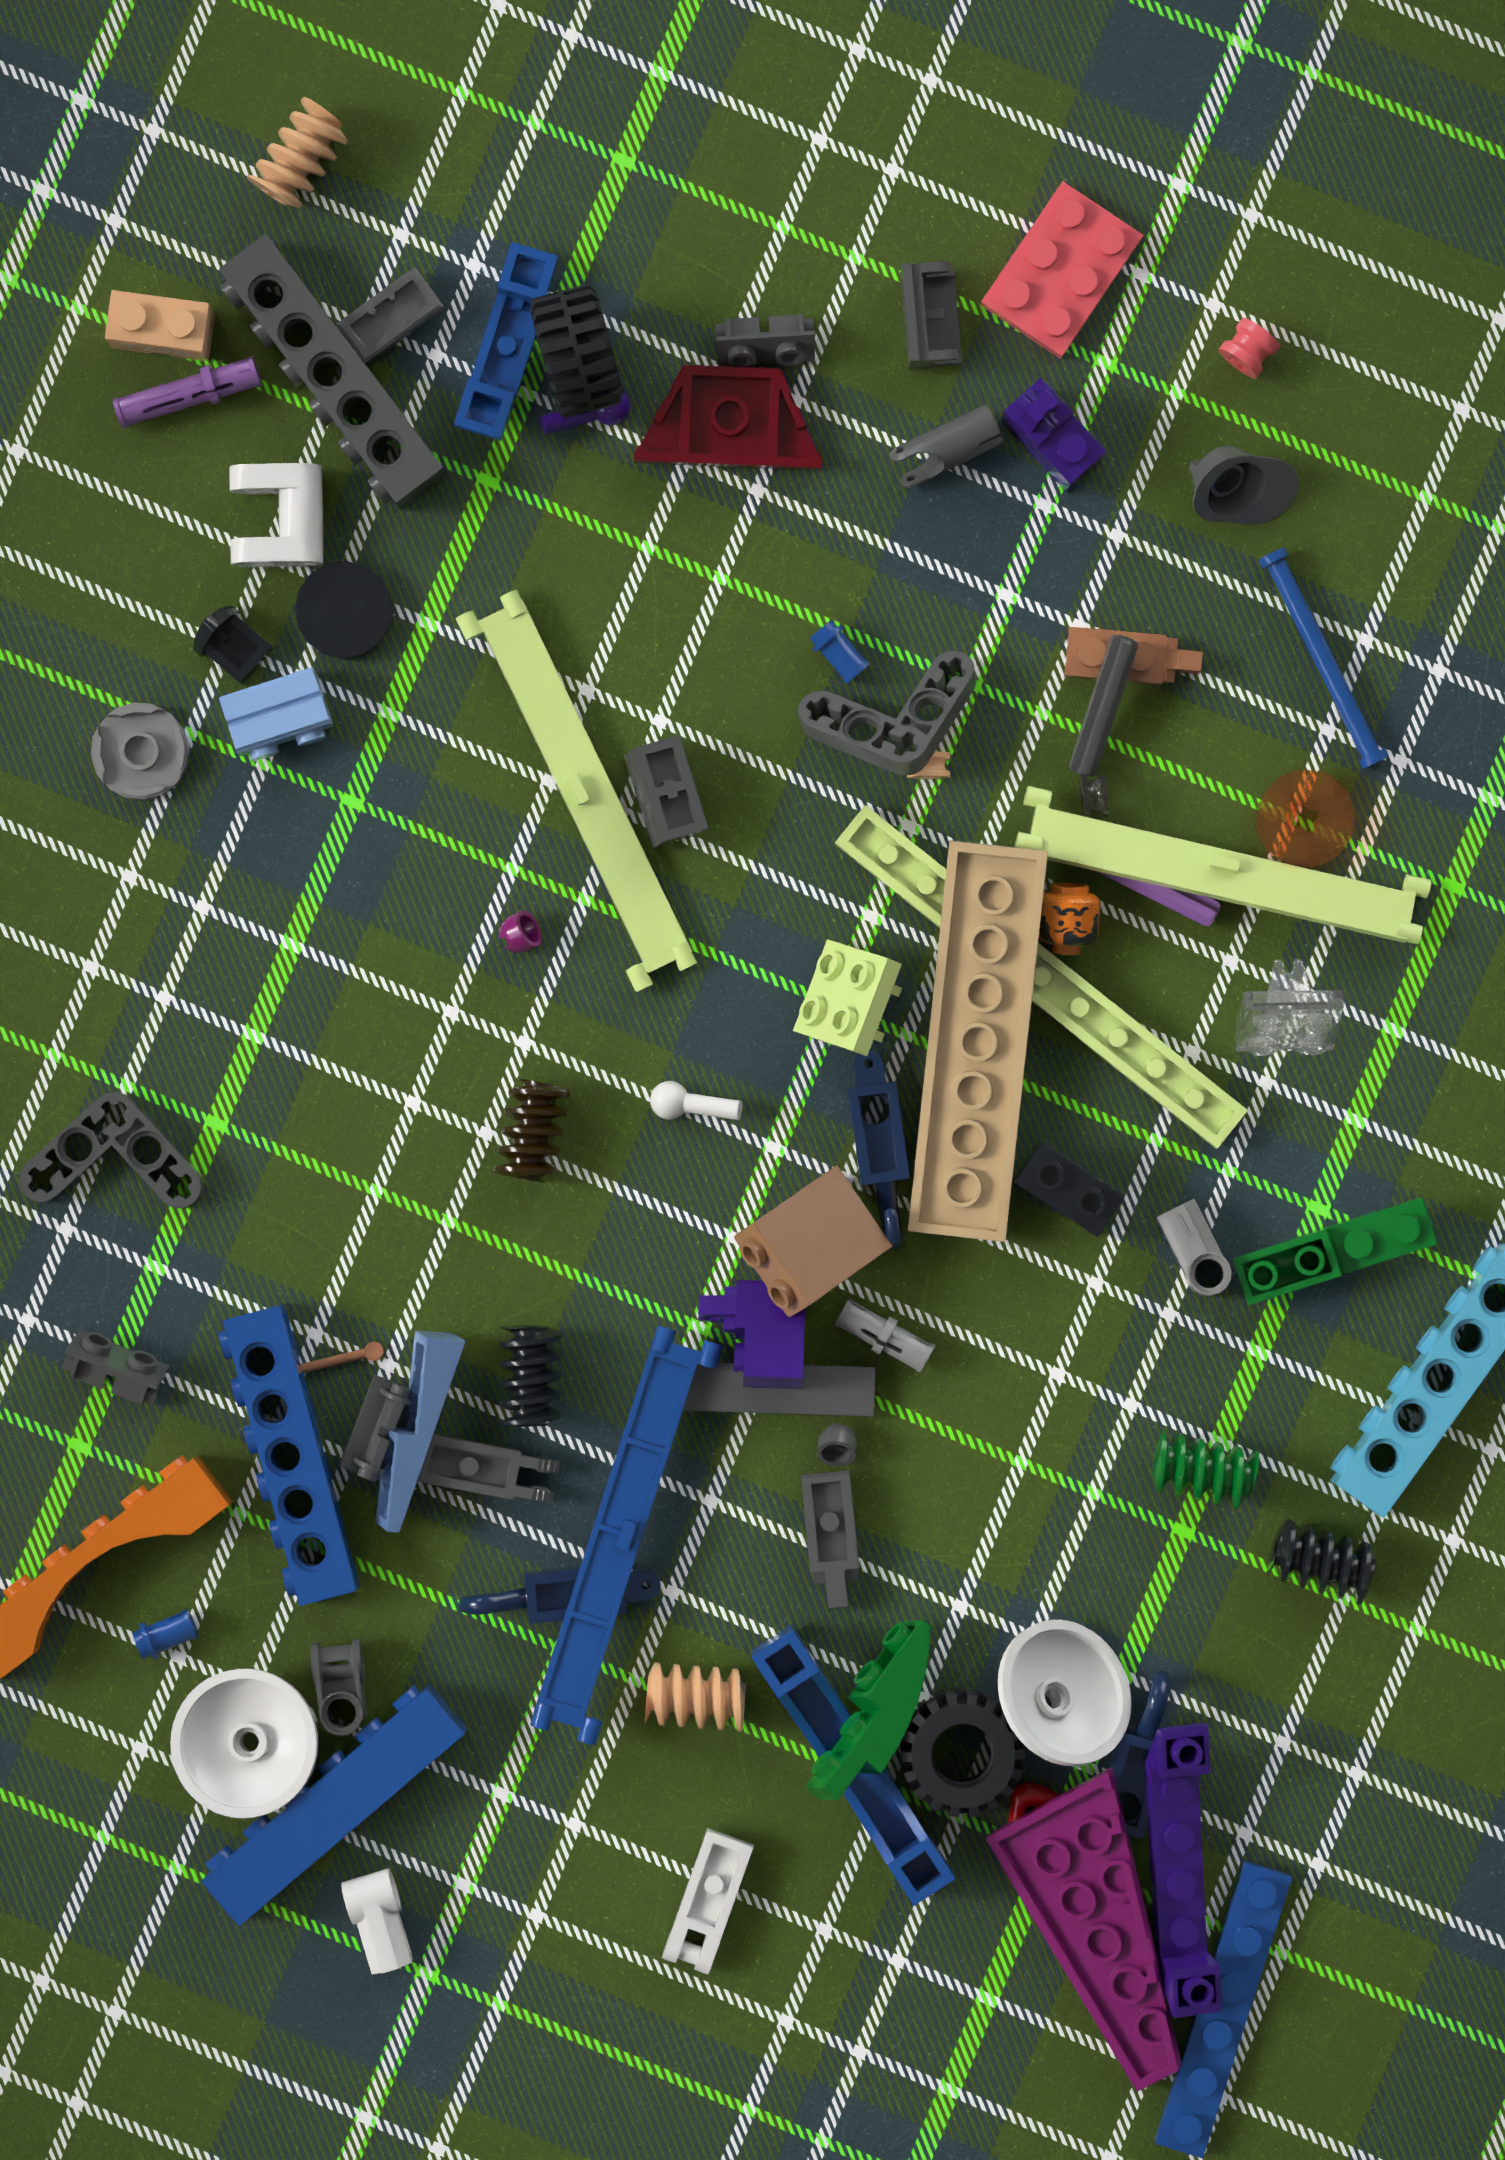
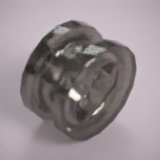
[1079,773,1109,818]

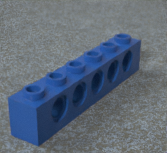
[218,1304,361,1606]

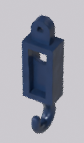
[847,1049,910,1250]
[458,1566,661,1624]
[1109,1671,1171,1845]

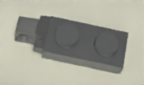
[801,1470,859,1609]

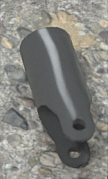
[889,404,1004,488]

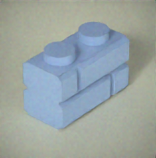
[219,667,334,761]

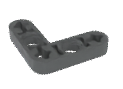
[798,650,976,776]
[19,1092,204,1208]

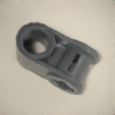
[310,1638,367,1736]

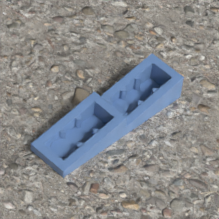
[375,1330,466,1532]

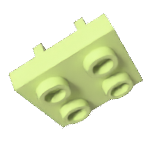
[793,939,902,1056]

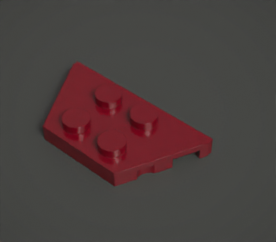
[634,365,822,471]

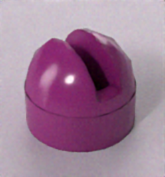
[499,910,542,953]

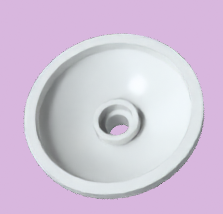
[998,1620,1131,1766]
[170,1669,318,1818]

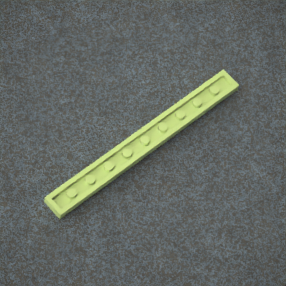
[835,805,1248,1149]

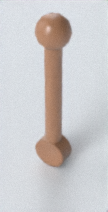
[297,1341,384,1374]

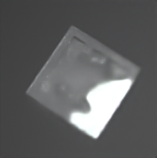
[1235,960,1344,1056]

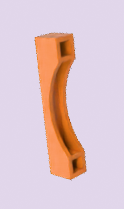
[0,1455,234,1680]

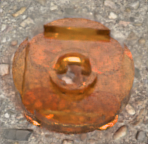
[1255,770,1355,868]

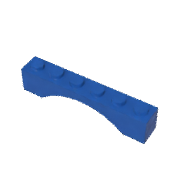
[751,1624,955,1906]

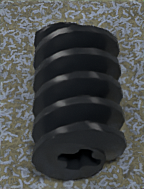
[499,1325,562,1427]
[1267,1519,1376,1605]

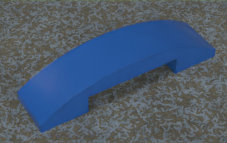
[454,242,558,441]

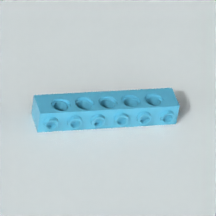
[1330,1243,1505,1518]

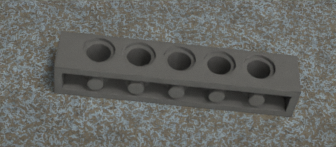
[219,233,446,509]

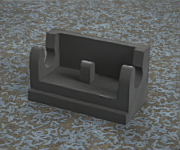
[900,261,962,369]
[624,735,709,849]

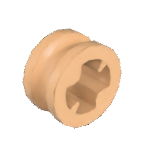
[907,751,950,779]

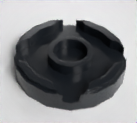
[295,561,394,660]

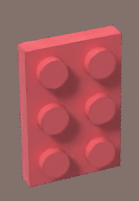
[980,181,1143,359]

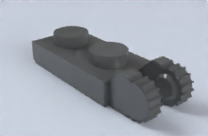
[417,1434,560,1503]

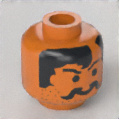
[1039,882,1101,955]

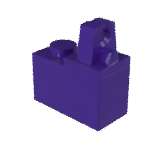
[1001,377,1106,493]
[698,1280,805,1389]

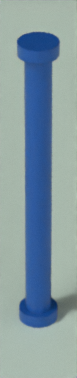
[1258,547,1389,770]

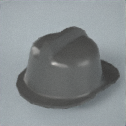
[1189,445,1299,524]

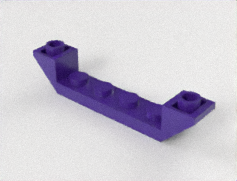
[1145,1723,1222,2018]

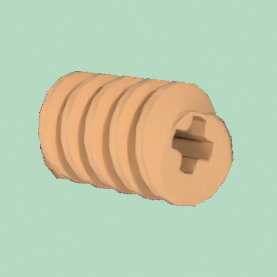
[246,97,349,209]
[645,1662,746,1732]

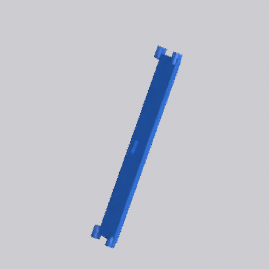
[530,1325,723,1746]

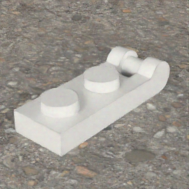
[662,1828,754,1975]

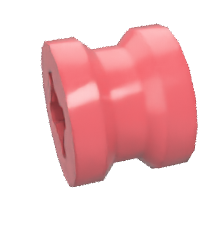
[1218,318,1281,379]

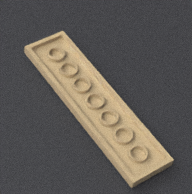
[908,840,1048,1242]

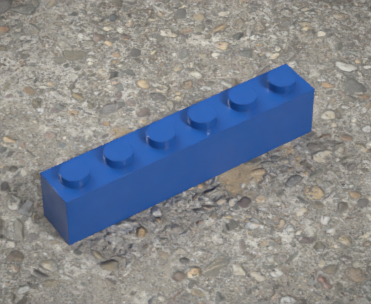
[201,1684,467,1926]

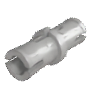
[834,1298,935,1373]

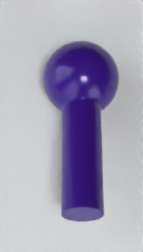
[539,391,630,435]

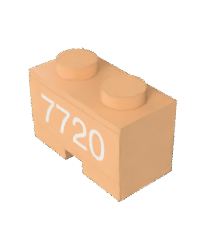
[105,290,215,362]

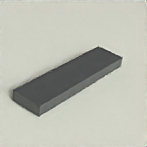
[683,1362,875,1416]

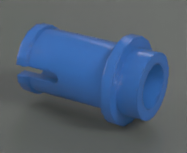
[809,619,870,684]
[132,1609,199,1660]

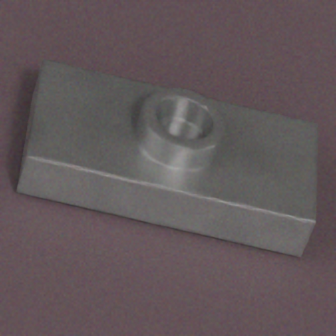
[336,267,445,366]

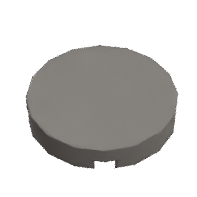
[91,702,190,801]

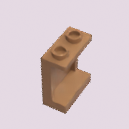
[734,1165,892,1317]

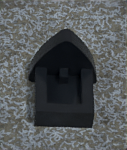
[193,605,274,685]

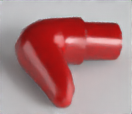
[1008,1782,1060,1822]

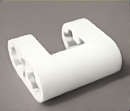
[229,463,324,567]

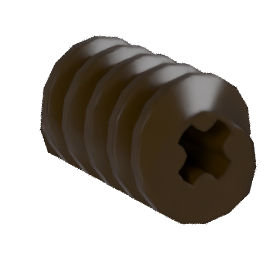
[494,1078,571,1183]

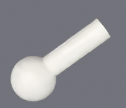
[650,1081,743,1120]

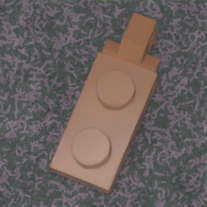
[1064,626,1203,686]

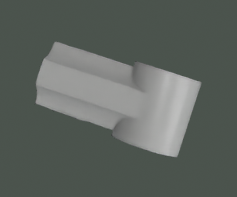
[1156,1199,1231,1296]

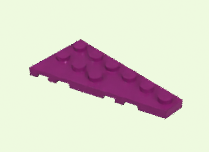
[985,1767,1182,2092]

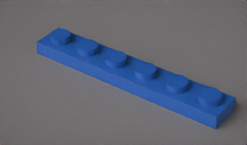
[1154,1860,1292,2159]

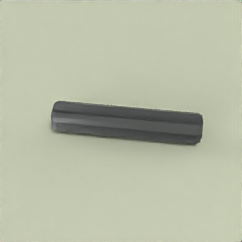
[1069,635,1138,776]

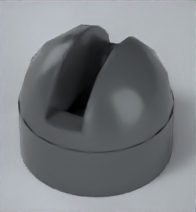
[817,1423,857,1466]

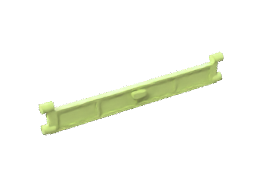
[455,589,697,992]
[1014,786,1431,944]

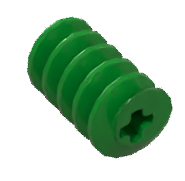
[1152,1430,1259,1510]

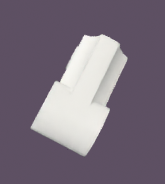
[341,1868,413,1975]

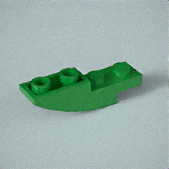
[1233,1196,1439,1305]
[805,1620,931,1801]

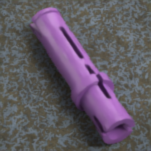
[113,355,262,429]

